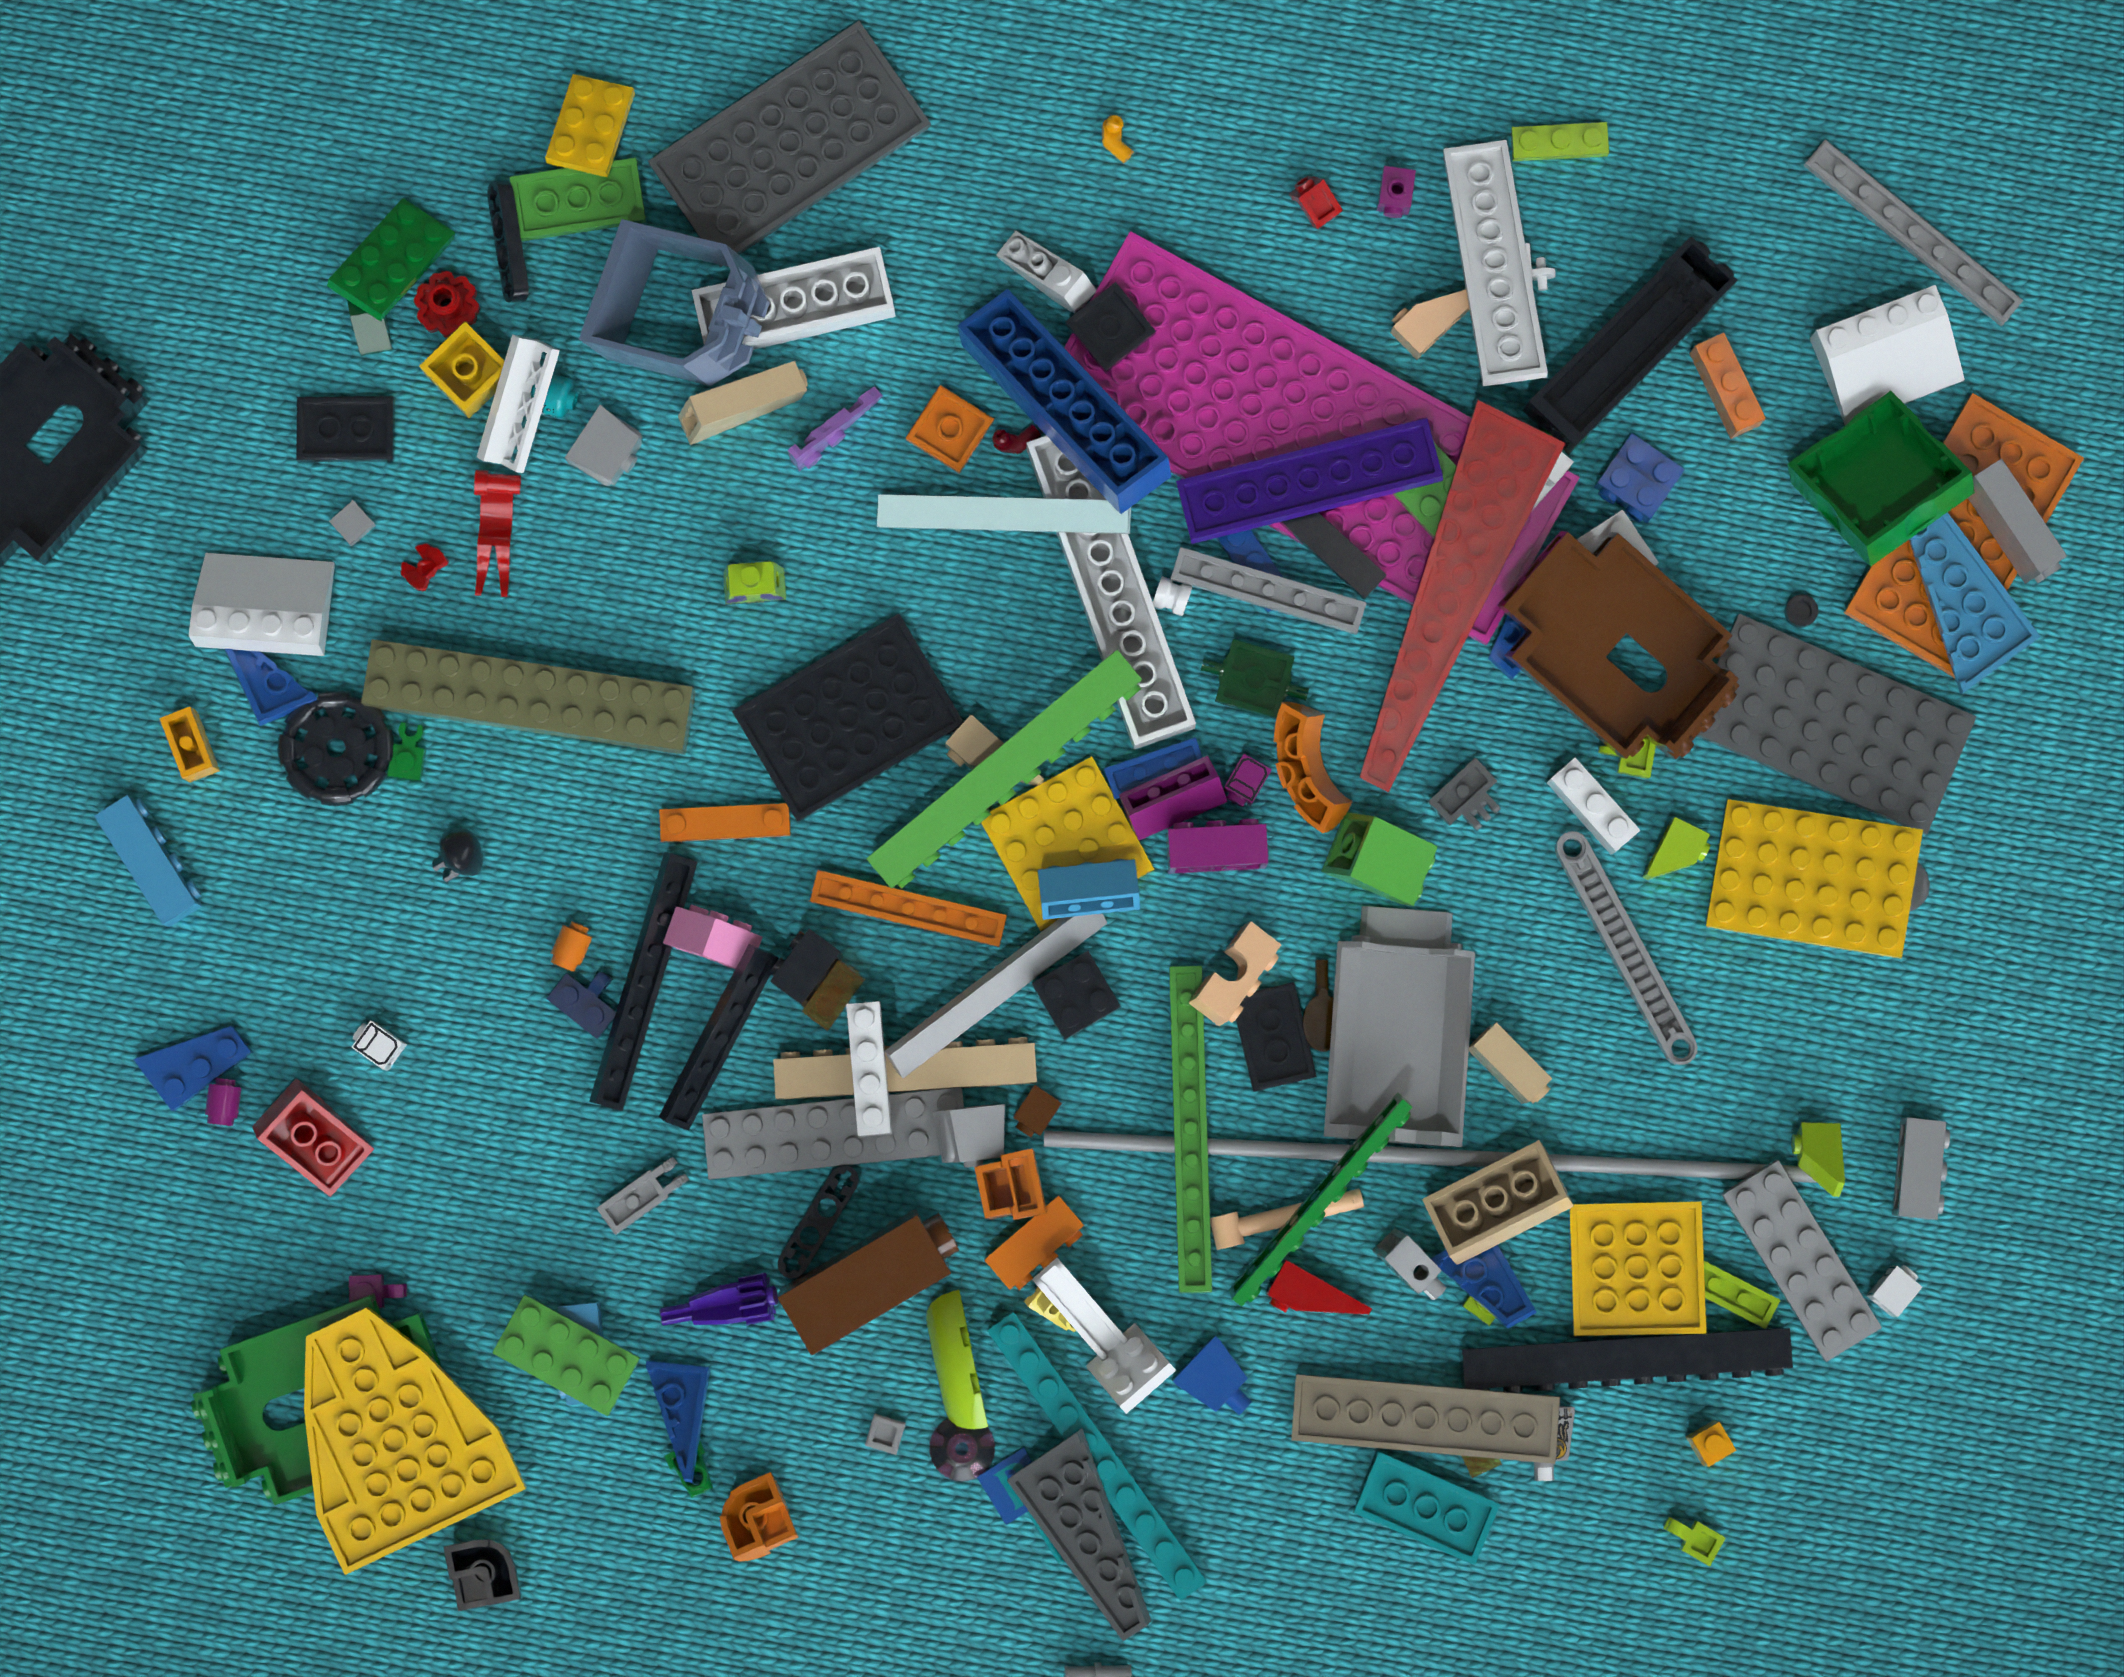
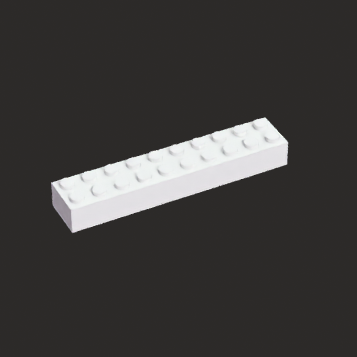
[1027,436,1196,750]

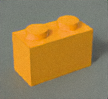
[159,706,220,783]

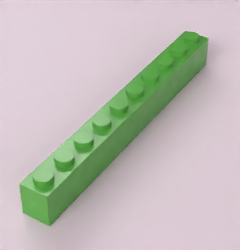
[866,649,1143,889]

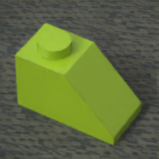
[1642,817,1711,880]
[1791,1122,1845,1197]

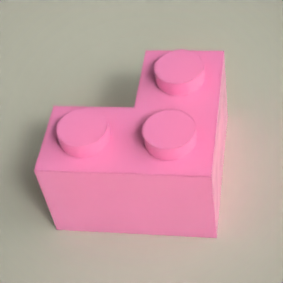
[663,905,763,969]

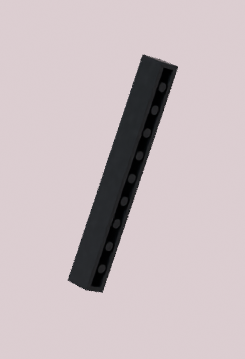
[1459,1328,1793,1393]

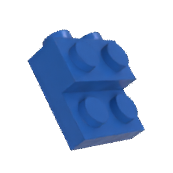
[1595,433,1685,523]

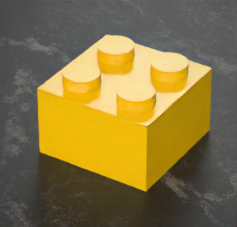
[419,322,504,419]

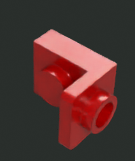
[1289,176,1343,229]

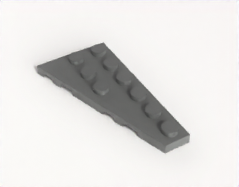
[1007,1428,1151,1641]

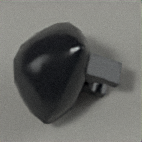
[432,826,483,882]

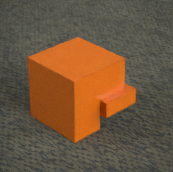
[974,1148,1047,1220]

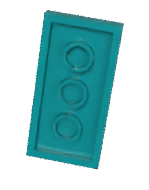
[1353,1451,1500,1565]

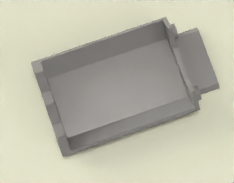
[1324,906,1475,1147]

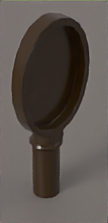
[1302,960,1334,1052]

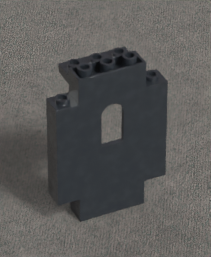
[0,333,149,568]

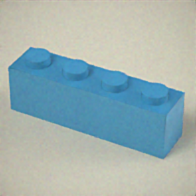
[94,795,202,927]

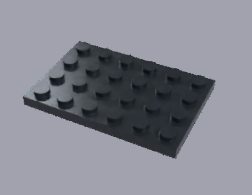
[732,614,964,823]

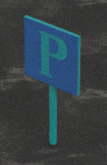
[977,1447,1064,1564]

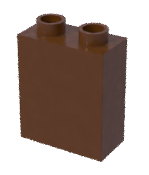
[778,1209,959,1356]

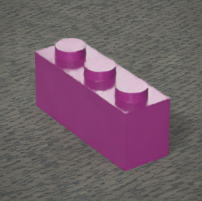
[1119,756,1228,840]

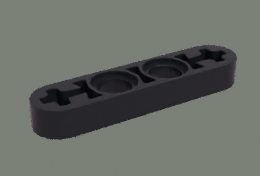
[487,181,529,303]
[777,1166,859,1279]

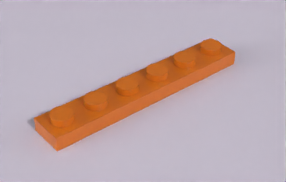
[810,870,1007,947]

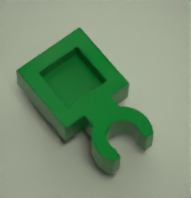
[387,722,426,781]

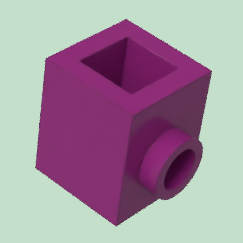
[1377,166,1416,218]

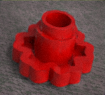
[414,271,480,338]

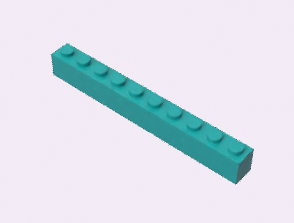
[987,1311,1207,1602]

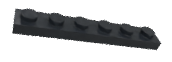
[658,944,779,1131]

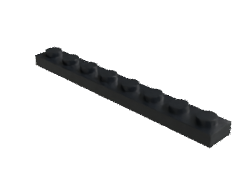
[589,852,698,1111]

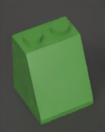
[1321,812,1438,906]

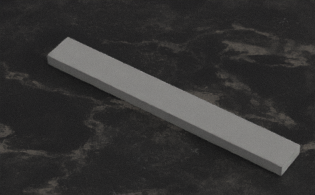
[1804,139,2024,326]
[885,914,1107,1078]

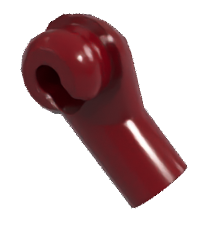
[992,424,1041,454]

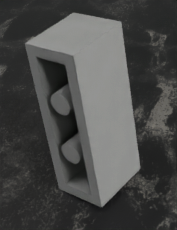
[1892,1118,1950,1220]

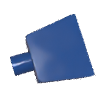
[1172,1335,1252,1415]

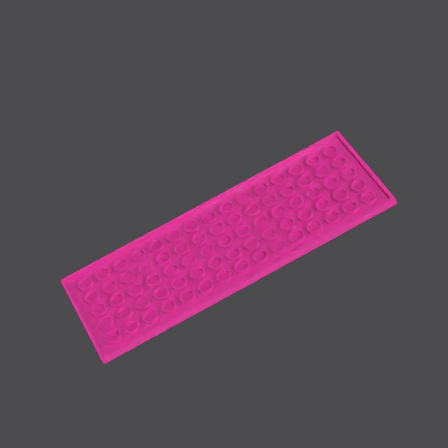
[1064,231,1580,645]

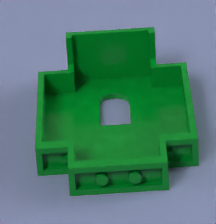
[191,1294,443,1506]

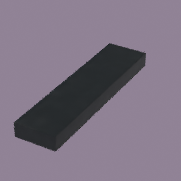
[1279,512,1386,600]

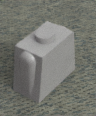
[565,405,643,486]
[932,1104,1005,1167]

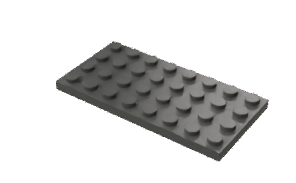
[648,21,931,267]
[1697,614,1977,835]

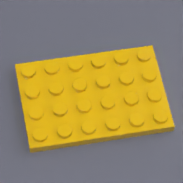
[1706,799,1923,959]

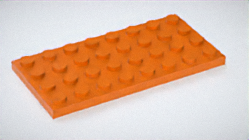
[1843,393,2084,678]

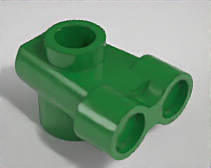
[664,1440,713,1498]

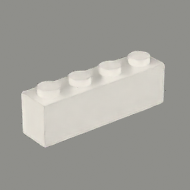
[846,1001,892,1137]

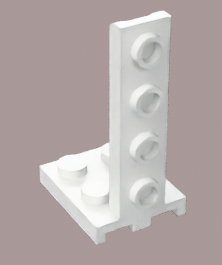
[1032,1258,1176,1414]

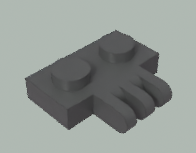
[1427,758,1501,831]

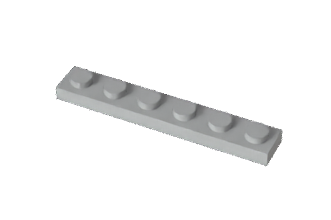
[1171,547,1366,635]

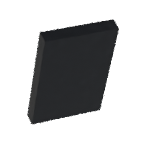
[296,396,395,462]
[1236,982,1317,1092]

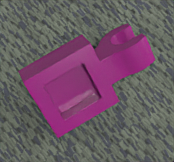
[349,1274,407,1308]

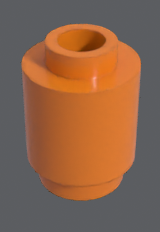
[551,921,593,972]

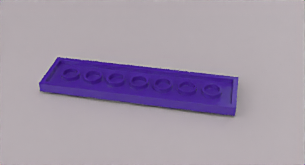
[1176,418,1443,544]

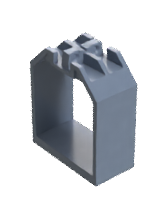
[579,219,770,386]

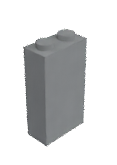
[1968,459,2067,584]

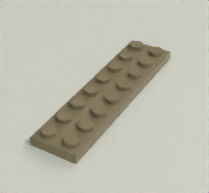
[1291,1374,1560,1464]

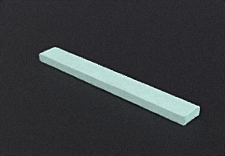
[877,495,1131,534]

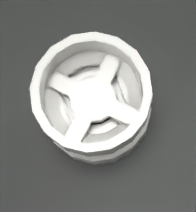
[1153,576,1193,616]

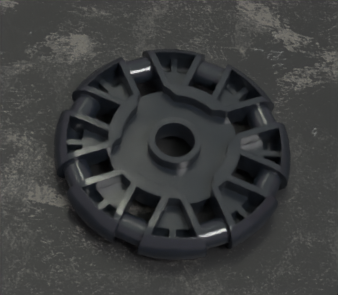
[277,690,394,806]

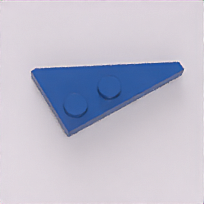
[224,648,317,726]
[646,1361,710,1483]

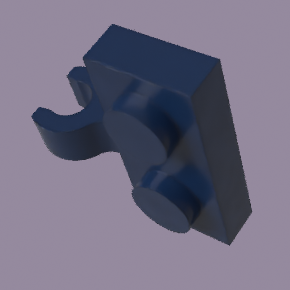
[546,971,616,1039]

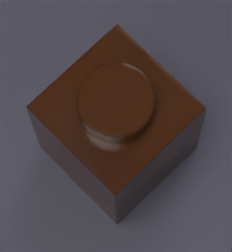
[1013,1085,1062,1138]

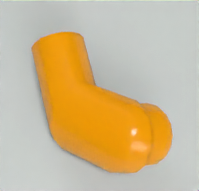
[1102,115,1134,164]

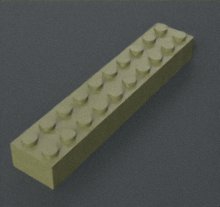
[361,639,696,755]

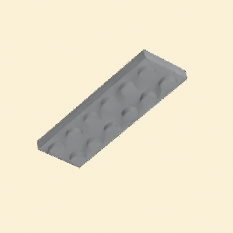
[1721,1160,1882,1362]

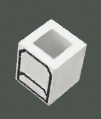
[352,1021,407,1071]
[1866,1265,1922,1317]

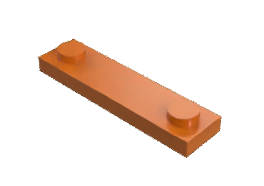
[659,803,791,843]

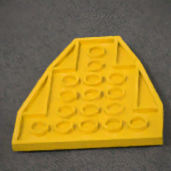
[304,1307,527,1575]

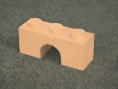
[1188,921,1281,1026]

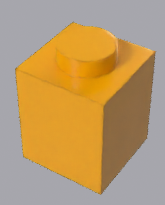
[1686,1420,1737,1467]

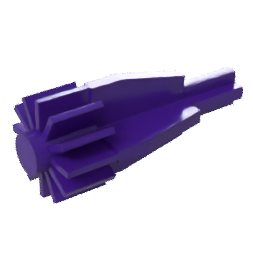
[659,1272,778,1326]

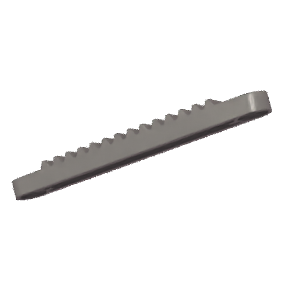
[1555,831,1698,1065]

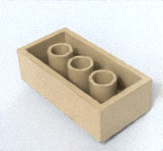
[1422,1140,1574,1265]

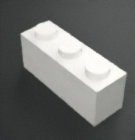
[1547,758,1640,855]

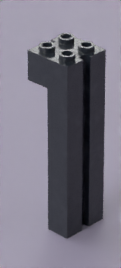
[1522,236,1738,455]

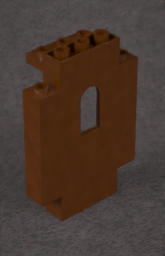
[1497,531,1740,759]

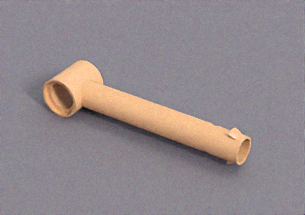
[1210,1188,1364,1250]

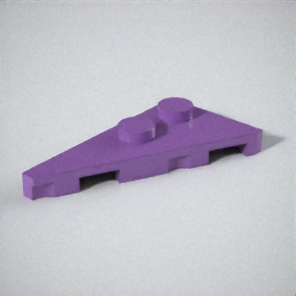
[788,387,883,471]

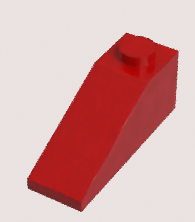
[1266,1260,1372,1315]

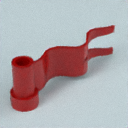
[474,470,521,597]

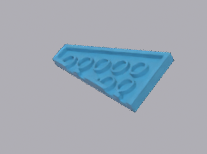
[1909,512,2041,695]

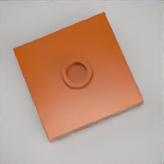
[906,385,994,474]

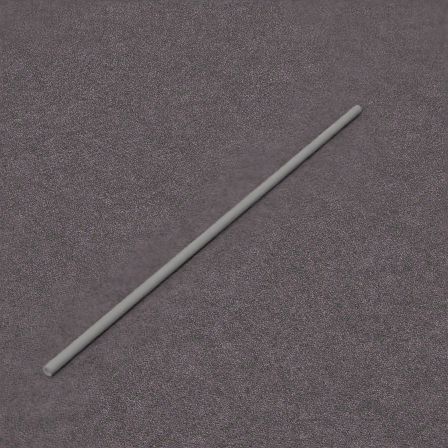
[1044,1130,1817,1183]

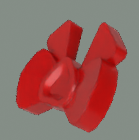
[401,543,449,592]

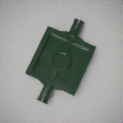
[1200,639,1309,720]

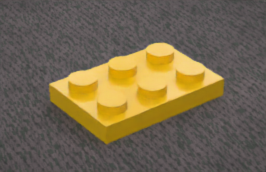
[545,74,635,178]

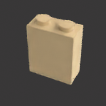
[1469,1022,1552,1104]

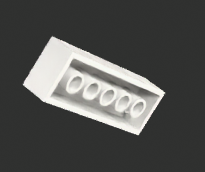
[691,247,896,350]

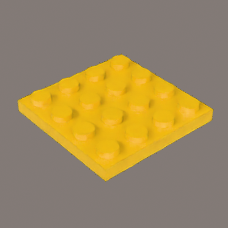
[981,756,1154,932]
[1570,1201,1706,1336]

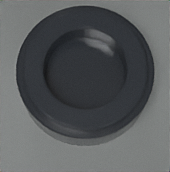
[1784,594,1818,628]

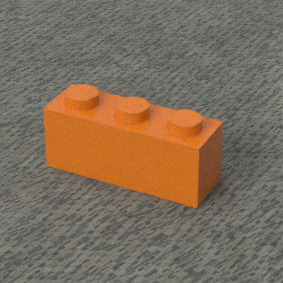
[1689,333,1766,439]
[984,1196,1084,1290]

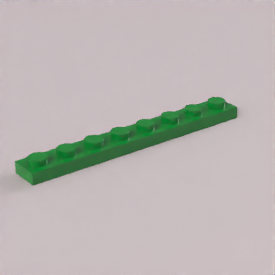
[1228,1092,1412,1307]

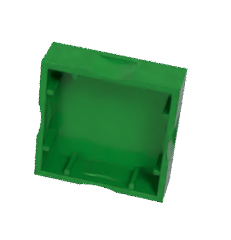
[1787,391,1975,567]

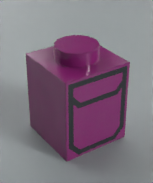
[1223,754,1272,807]

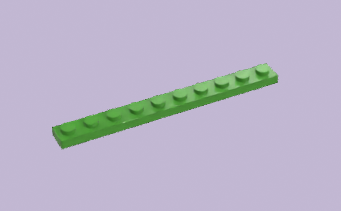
[1169,966,1212,1293]

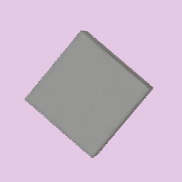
[329,500,376,546]
[865,1414,906,1455]

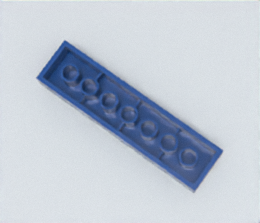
[957,289,1172,514]

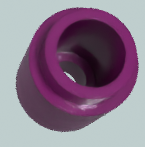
[205,1078,242,1126]

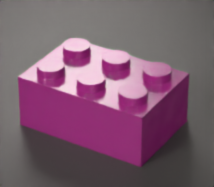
[1166,819,1268,874]

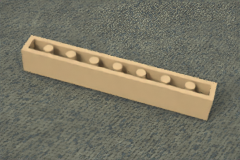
[773,1037,1037,1100]

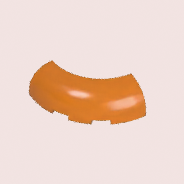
[1274,702,1353,833]

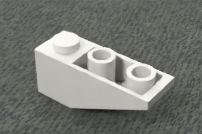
[996,231,1097,314]

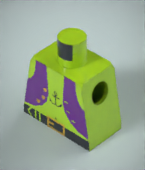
[723,561,786,605]

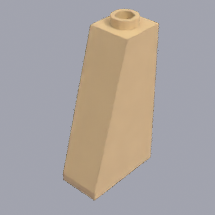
[678,361,808,445]

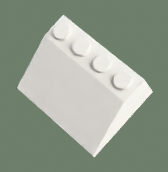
[1809,285,1965,426]
[188,553,335,656]

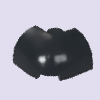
[444,1539,522,1611]

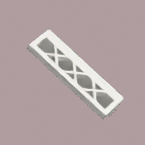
[477,334,560,473]

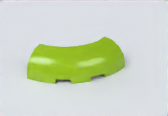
[926,1290,988,1429]

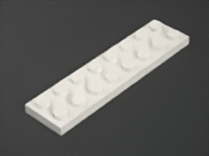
[1443,140,1548,386]

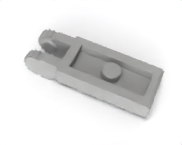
[596,1157,689,1235]

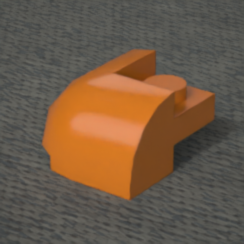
[719,1472,799,1561]

